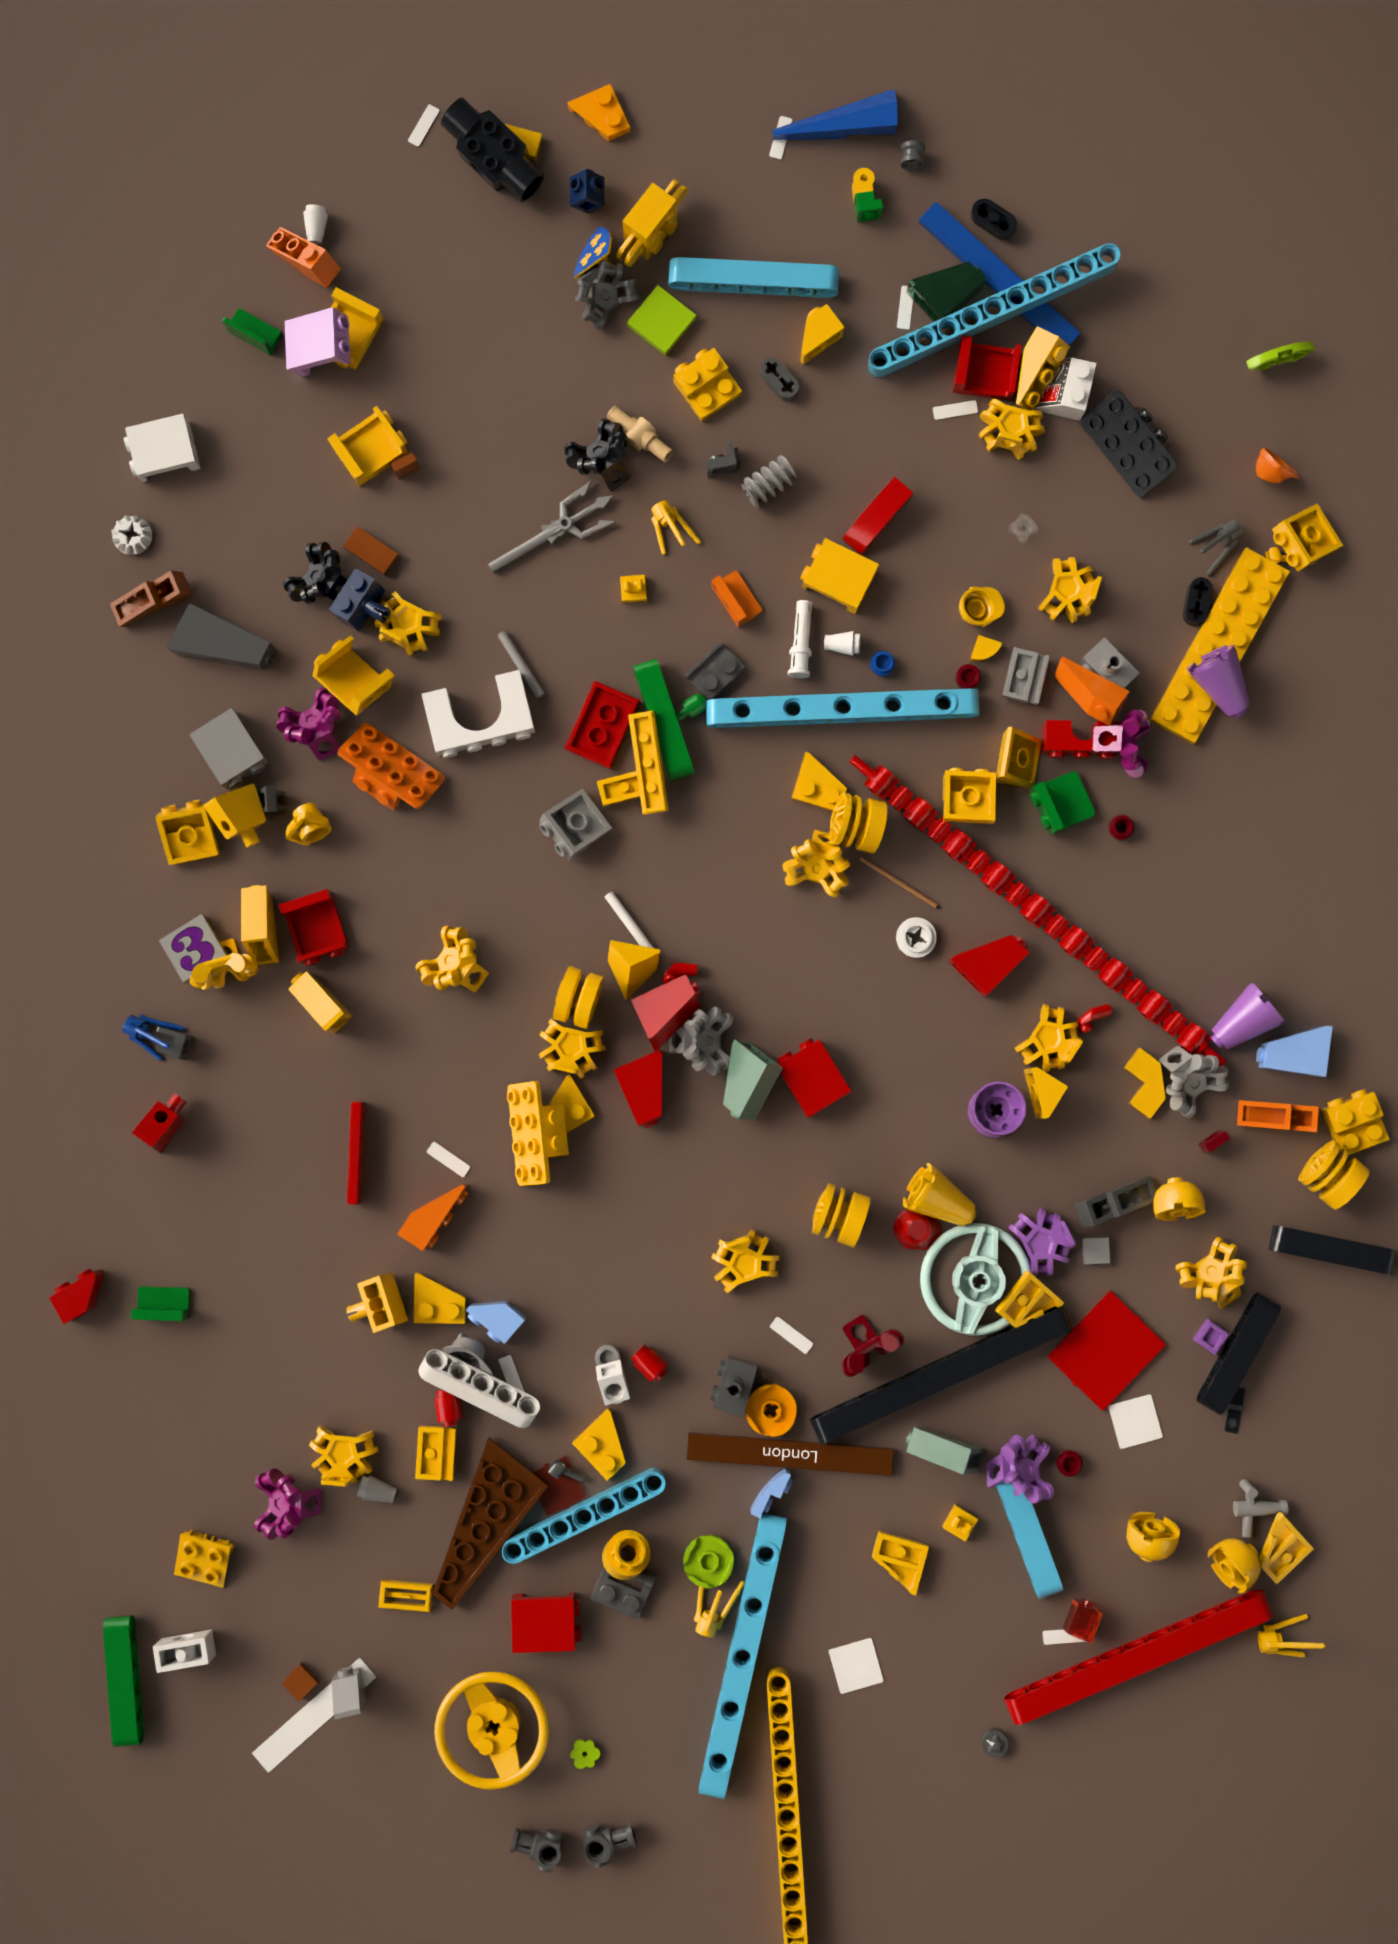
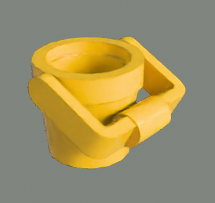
[286,803,332,846]

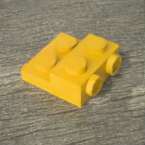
[673,348,742,422]
[1272,503,1343,572]
[942,768,996,824]
[155,800,220,865]
[1321,1089,1390,1155]

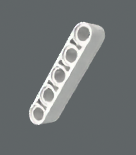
[418,1349,540,1428]

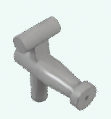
[1233,1479,1289,1538]

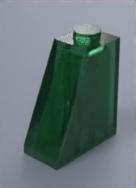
[906,261,986,322]

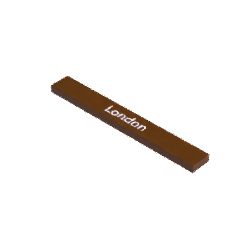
[687,1432,893,1476]

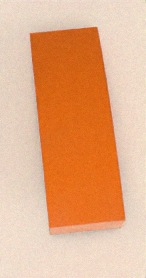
[1237,1100,1319,1132]

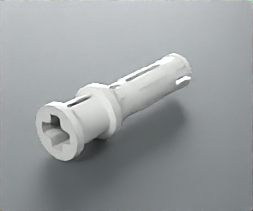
[788,600,813,678]

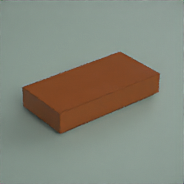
[343,526,399,576]

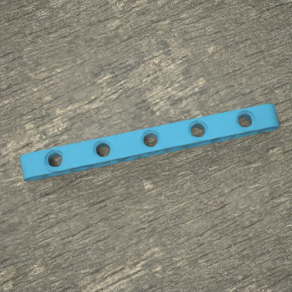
[706,689,980,728]
[698,1513,787,1800]

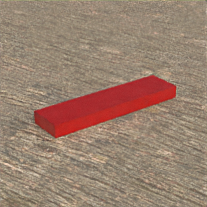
[347,1102,365,1205]

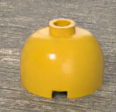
[1153,1177,1206,1221]
[1126,1512,1180,1562]
[1207,1538,1261,1593]

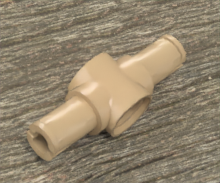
[607,405,673,463]

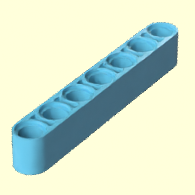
[668,257,839,298]
[502,1467,666,1564]

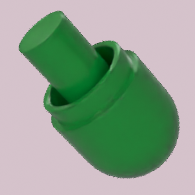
[675,694,707,721]

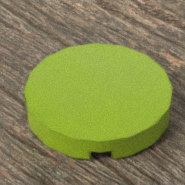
[683,1534,734,1589]

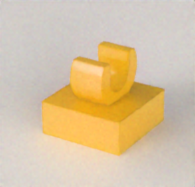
[620,575,647,603]
[942,1504,978,1542]

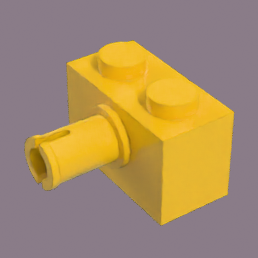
[347,1272,408,1333]

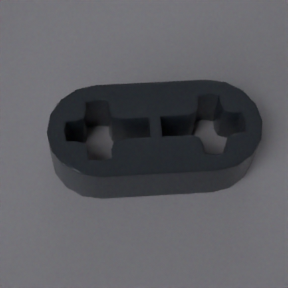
[1183,577,1212,626]

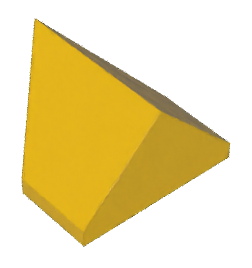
[608,940,660,1000]

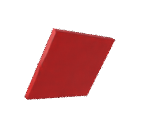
[1046,1290,1166,1411]

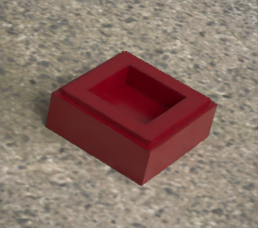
[1199,1130,1231,1153]

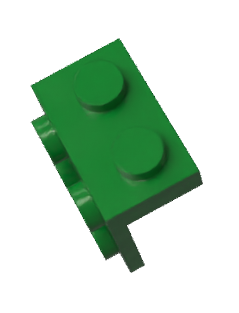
[1029,771,1095,835]

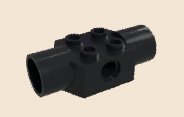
[441,97,544,202]

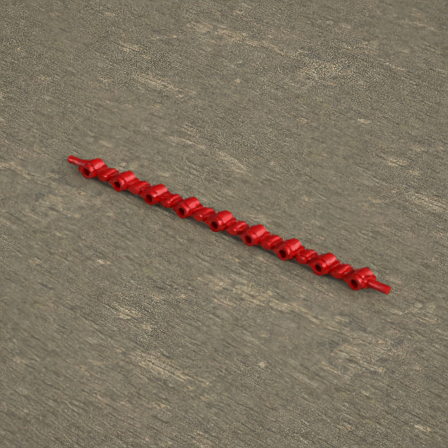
[849,755,1227,1066]

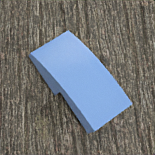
[750,1468,793,1518]

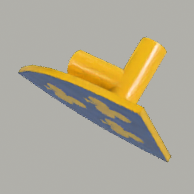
[573,227,613,279]

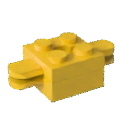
[616,179,688,267]

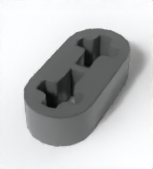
[760,357,799,402]

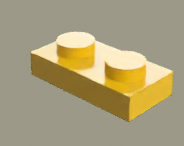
[597,771,640,807]

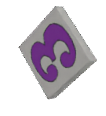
[159,914,227,984]

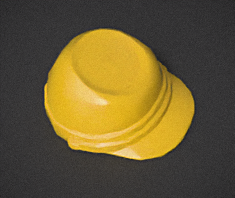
[959,587,1005,627]

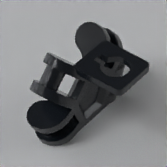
[564,418,630,491]
[283,542,347,604]

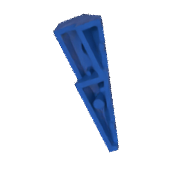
[772,89,898,140]

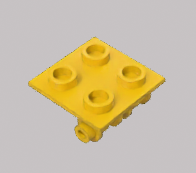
[174,1530,235,1588]

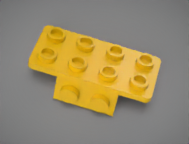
[507,1081,569,1186]

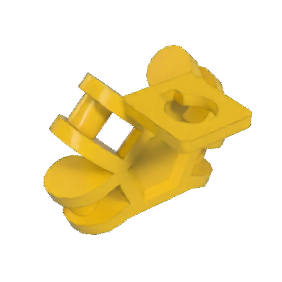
[978,399,1045,460]
[1038,557,1102,623]
[374,591,442,656]
[783,830,850,898]
[416,926,489,993]
[190,939,258,990]
[1014,1004,1083,1072]
[538,1019,606,1079]
[711,1229,779,1293]
[1175,1236,1247,1309]
[309,1426,378,1487]

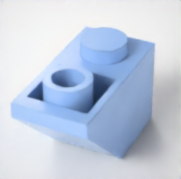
[466,1301,527,1344]

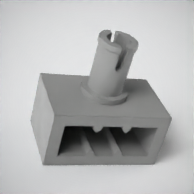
[1079,637,1139,688]

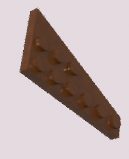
[432,1437,549,1610]

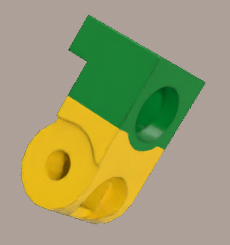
[852,168,883,222]

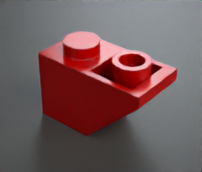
[49,1268,104,1324]

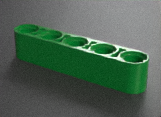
[633,658,695,781]
[103,1615,144,1747]

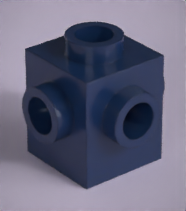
[569,169,605,214]

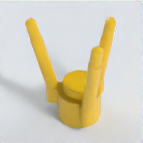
[651,500,701,555]
[694,1581,745,1638]
[1258,1614,1325,1658]

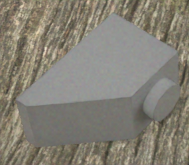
[332,1666,367,1720]

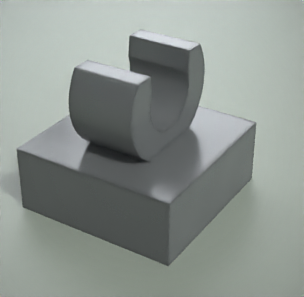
[258,786,286,815]

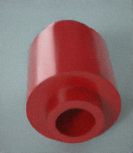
[630,1344,668,1382]
[434,1390,463,1427]

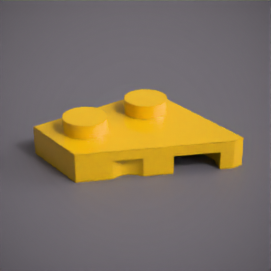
[791,752,847,811]
[413,1273,466,1324]
[572,1408,626,1481]
[1259,1512,1314,1584]

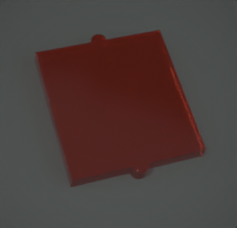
[534,1456,585,1516]

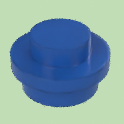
[870,651,895,676]

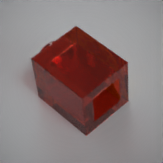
[1063,1598,1103,1643]

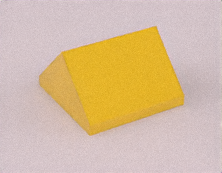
[996,727,1042,788]
[1024,1067,1068,1119]

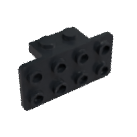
[1081,390,1178,497]

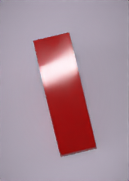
[842,476,913,555]

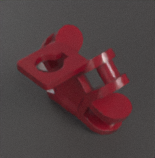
[842,1315,904,1377]

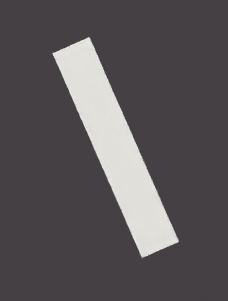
[252,1658,376,1773]

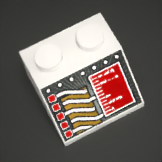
[1033,358,1096,421]

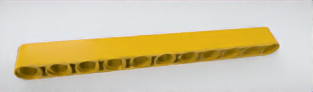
[766,1666,808,1944]

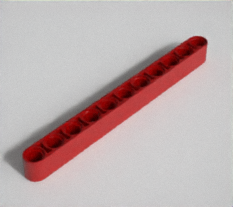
[1004,1589,1274,1725]

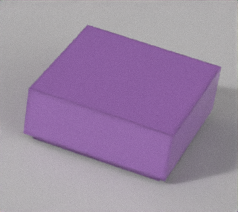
[1192,1319,1230,1356]

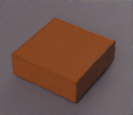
[391,453,420,480]
[281,1662,319,1702]

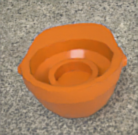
[1255,447,1300,484]

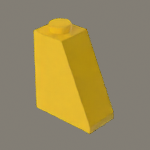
[241,885,279,965]
[288,971,353,1033]

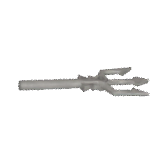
[488,481,616,572]

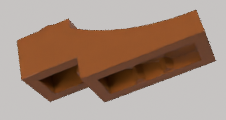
[110,570,193,627]

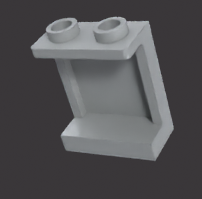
[189,708,269,789]

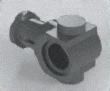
[584,1823,637,1868]
[509,1828,563,1872]

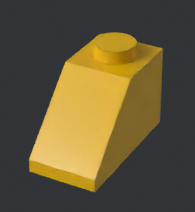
[800,304,844,365]

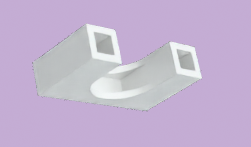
[422,670,536,758]

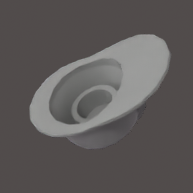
[442,1332,493,1376]

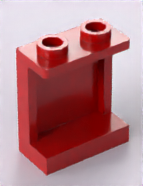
[952,335,1023,401]
[279,889,350,966]
[777,1038,851,1118]
[511,1592,581,1653]

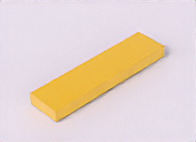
[628,710,669,815]

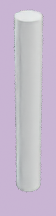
[605,891,654,948]

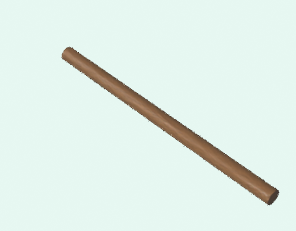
[859,856,938,908]

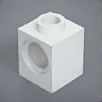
[596,1360,630,1406]

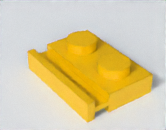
[415,1425,457,1481]

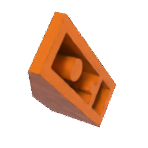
[1054,656,1130,726]

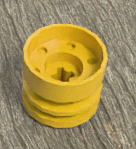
[829,792,887,853]
[1298,1140,1369,1210]
[812,1183,871,1248]

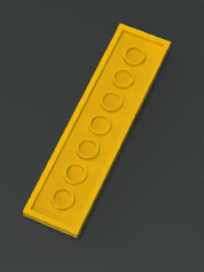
[1149,547,1290,745]

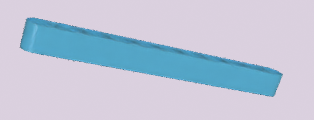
[868,243,1121,377]

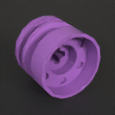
[968,1081,1026,1138]

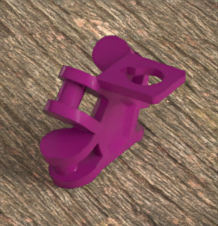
[276,688,341,761]
[1093,710,1151,778]
[254,1469,322,1540]

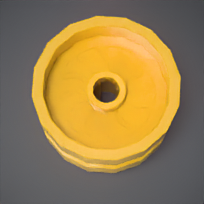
[553,966,604,1029]

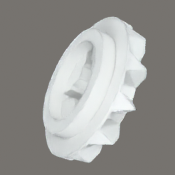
[111,515,152,555]
[896,917,937,958]

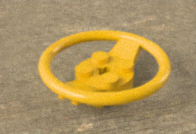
[434,1672,550,1790]

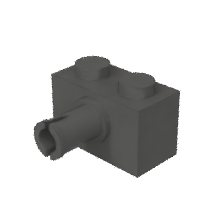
[710,1355,757,1417]

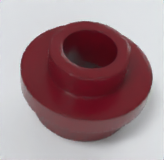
[1109,815,1134,840]

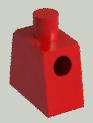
[132,1093,187,1154]

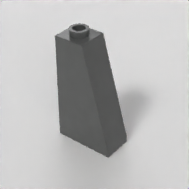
[166,603,275,670]

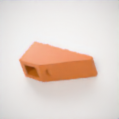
[266,227,341,288]
[397,1184,468,1251]

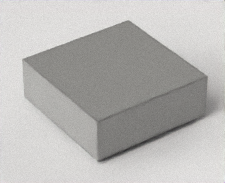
[1082,1237,1110,1264]

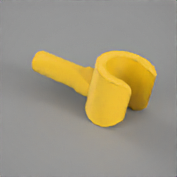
[1265,547,1287,564]

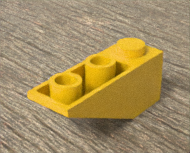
[1016,326,1070,411]

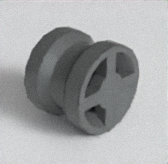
[900,140,925,171]

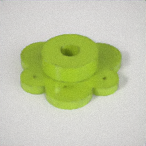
[570,1739,600,1769]

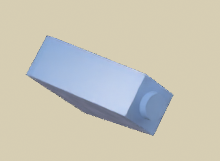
[1256,1026,1333,1077]

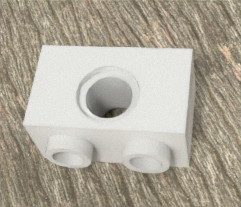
[153,1629,216,1673]

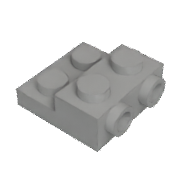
[539,788,612,860]

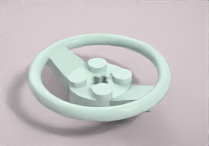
[920,1223,1031,1336]

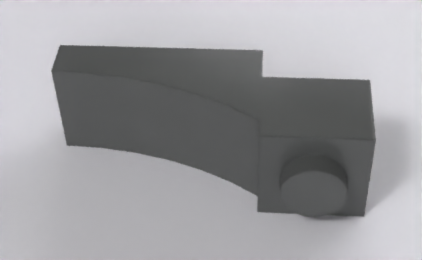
[1074,1176,1156,1228]

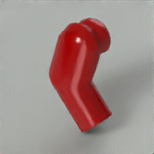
[662,962,698,984]
[1077,1004,1112,1033]

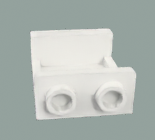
[124,414,201,482]

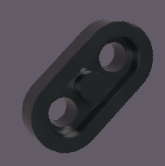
[971,198,1017,240]

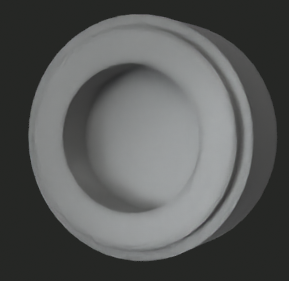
[595,1344,621,1366]

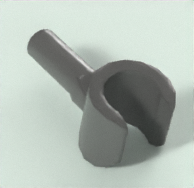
[548,1460,585,1482]

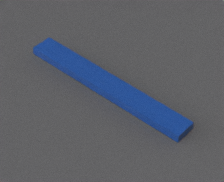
[918,202,1081,346]

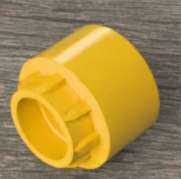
[602,1530,651,1580]

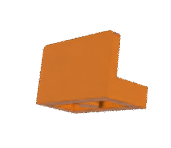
[711,570,762,627]

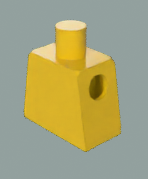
[204,783,266,848]

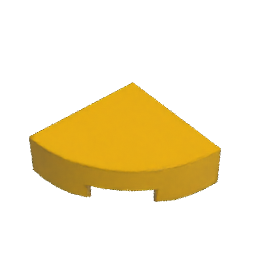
[970,635,1002,661]

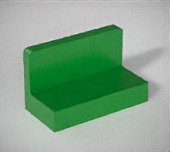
[222,308,283,356]
[131,1286,190,1321]

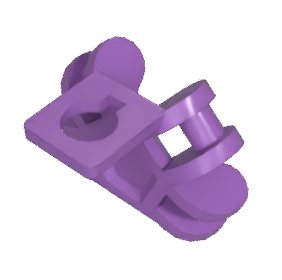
[1008,1208,1076,1277]
[986,1434,1054,1503]

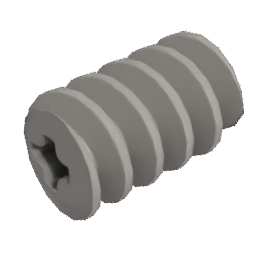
[741,455,797,508]

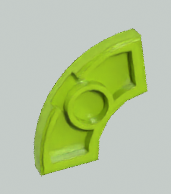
[1246,341,1316,371]

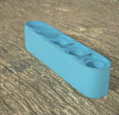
[994,1478,1063,1599]

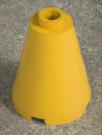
[903,1163,977,1226]

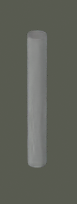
[497,631,545,699]

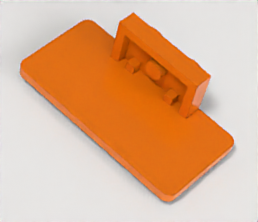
[338,723,445,810]

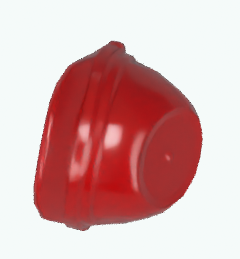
[893,1209,942,1250]

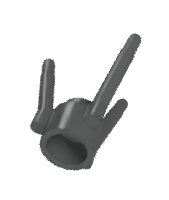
[1189,519,1244,576]

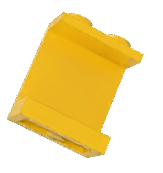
[312,635,395,716]

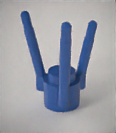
[122,1014,185,1061]

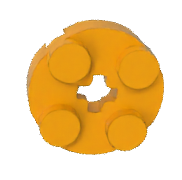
[746,1383,797,1437]

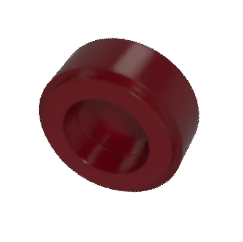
[955,664,981,689]

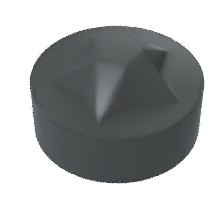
[981,1728,1008,1758]

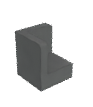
[156,1026,192,1060]

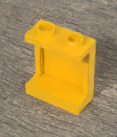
[331,287,384,370]
[327,406,408,486]
[800,538,879,614]

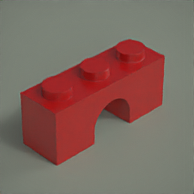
[1042,720,1122,760]

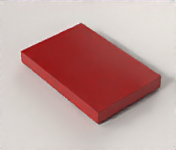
[564,680,640,769]

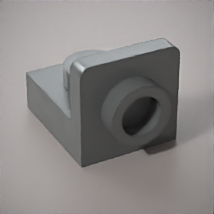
[705,441,741,478]

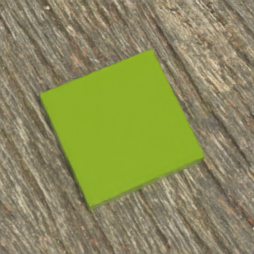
[627,285,696,356]

